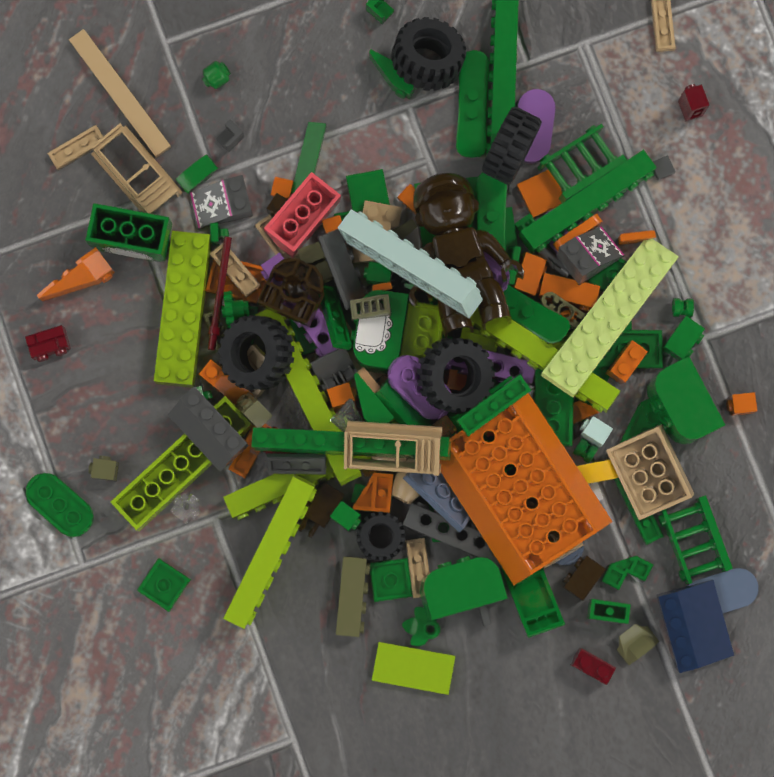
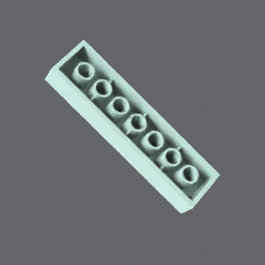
[337,209,483,318]

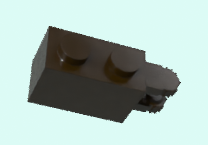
[298,483,345,538]

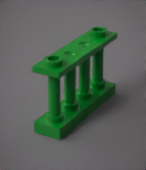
[537,124,627,203]
[448,374,531,436]
[658,495,733,585]

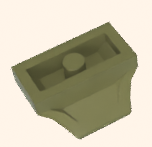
[616,624,660,665]

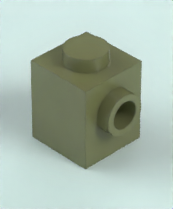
[89,456,119,482]

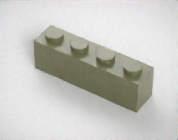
[336,556,370,637]

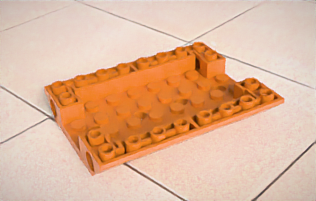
[440,393,613,585]

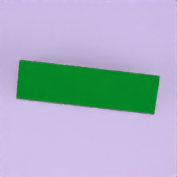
[291,122,327,194]

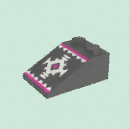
[189,175,253,230]
[556,226,625,285]

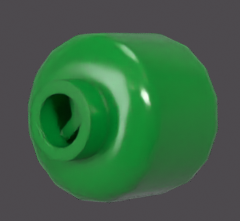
[202,61,231,89]

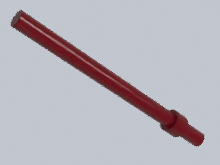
[208,237,232,351]

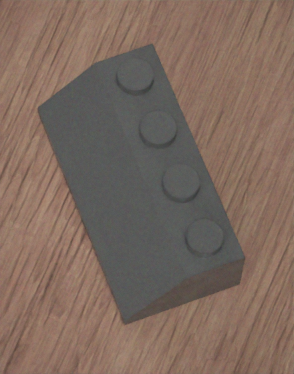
[317,229,368,310]
[168,386,249,472]

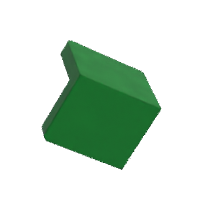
[366,0,394,25]

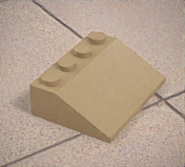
[606,424,694,520]

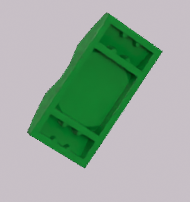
[501,568,565,638]

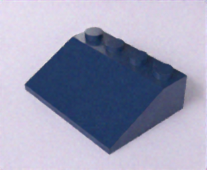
[656,580,734,673]

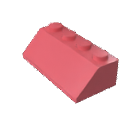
[264,172,341,258]

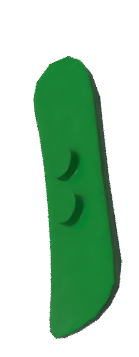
[456,50,489,158]
[476,172,507,251]
[503,285,570,343]

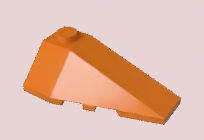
[37,247,115,301]

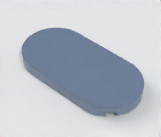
[687,568,758,613]

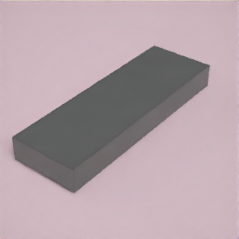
[266,454,327,475]

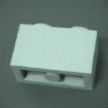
[579,416,613,449]

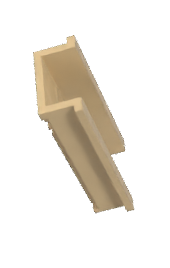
[91,123,183,214]
[344,421,442,476]

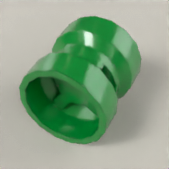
[672,298,694,317]
[572,438,598,464]

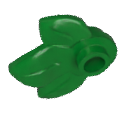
[402,607,441,646]

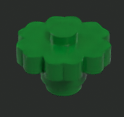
[222,291,250,328]

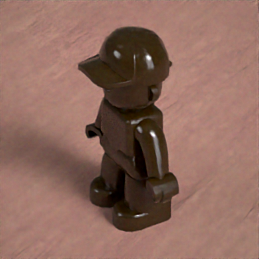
[409,173,524,338]

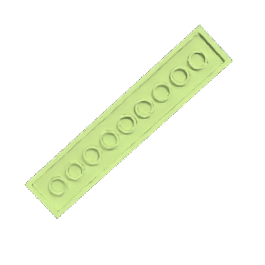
[541,239,679,397]

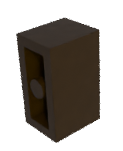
[562,555,606,601]

